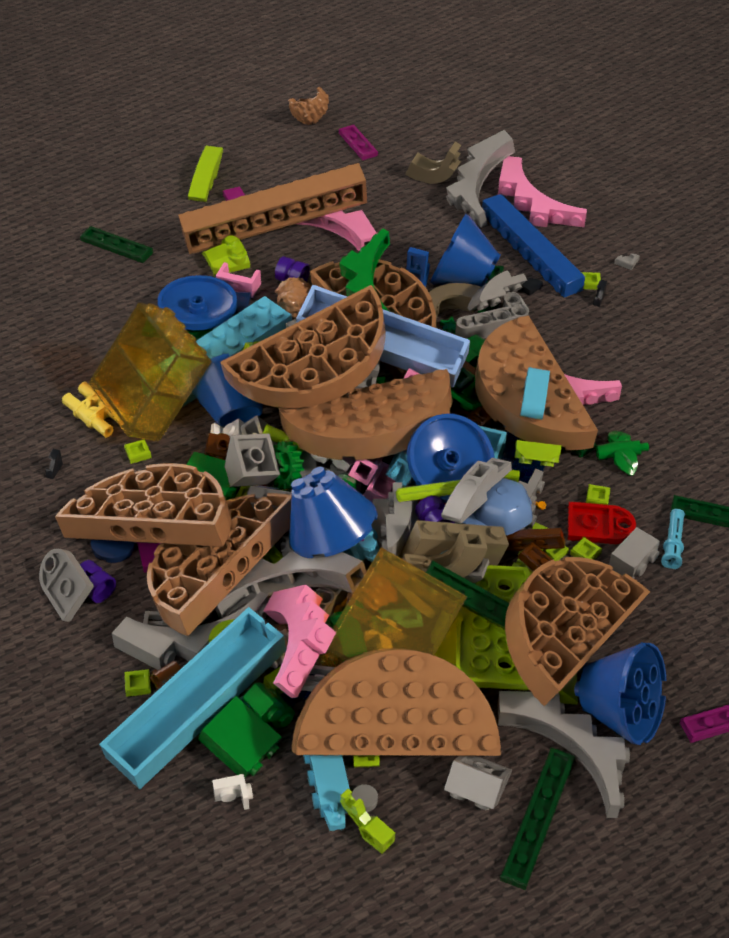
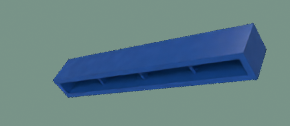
[482,194,585,298]

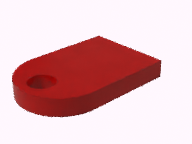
[567,501,636,544]

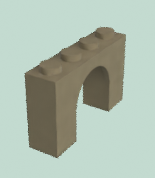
[399,520,509,575]

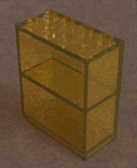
[89,303,212,441]
[318,547,467,667]

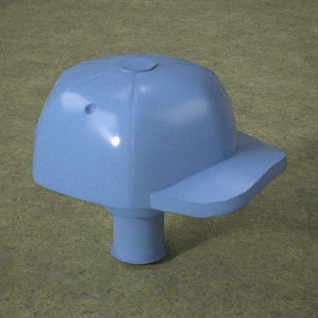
[462,478,533,535]

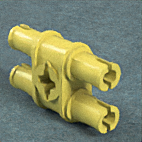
[62,382,129,438]

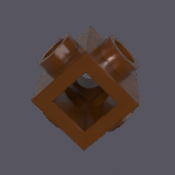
[204,433,230,460]

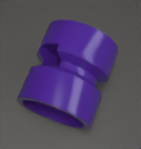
[275,256,310,282]
[415,495,455,523]
[80,560,116,603]

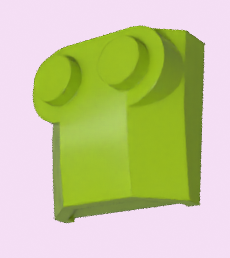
[202,236,250,277]
[515,440,561,467]

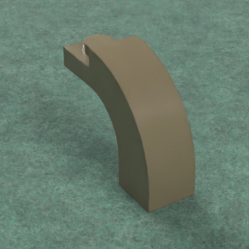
[405,142,461,184]
[429,283,481,318]
[402,530,488,579]

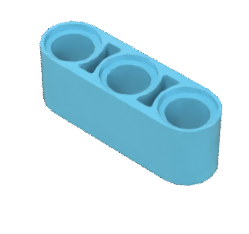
[520,367,550,420]

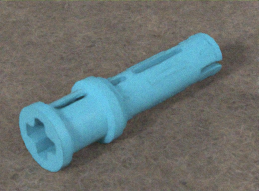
[661,509,685,569]

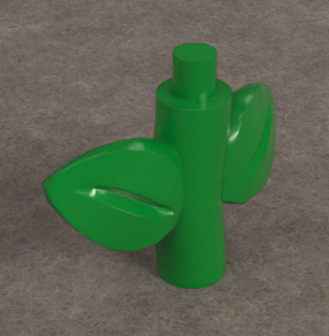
[596,431,649,476]

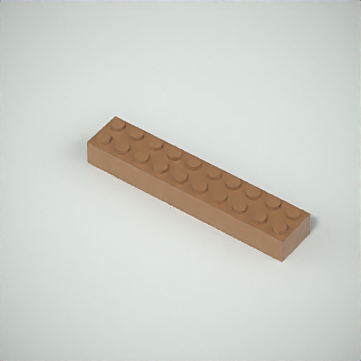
[178,163,367,254]

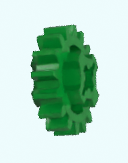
[273,441,304,489]

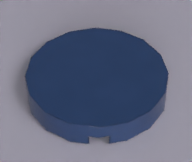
[91,539,137,563]

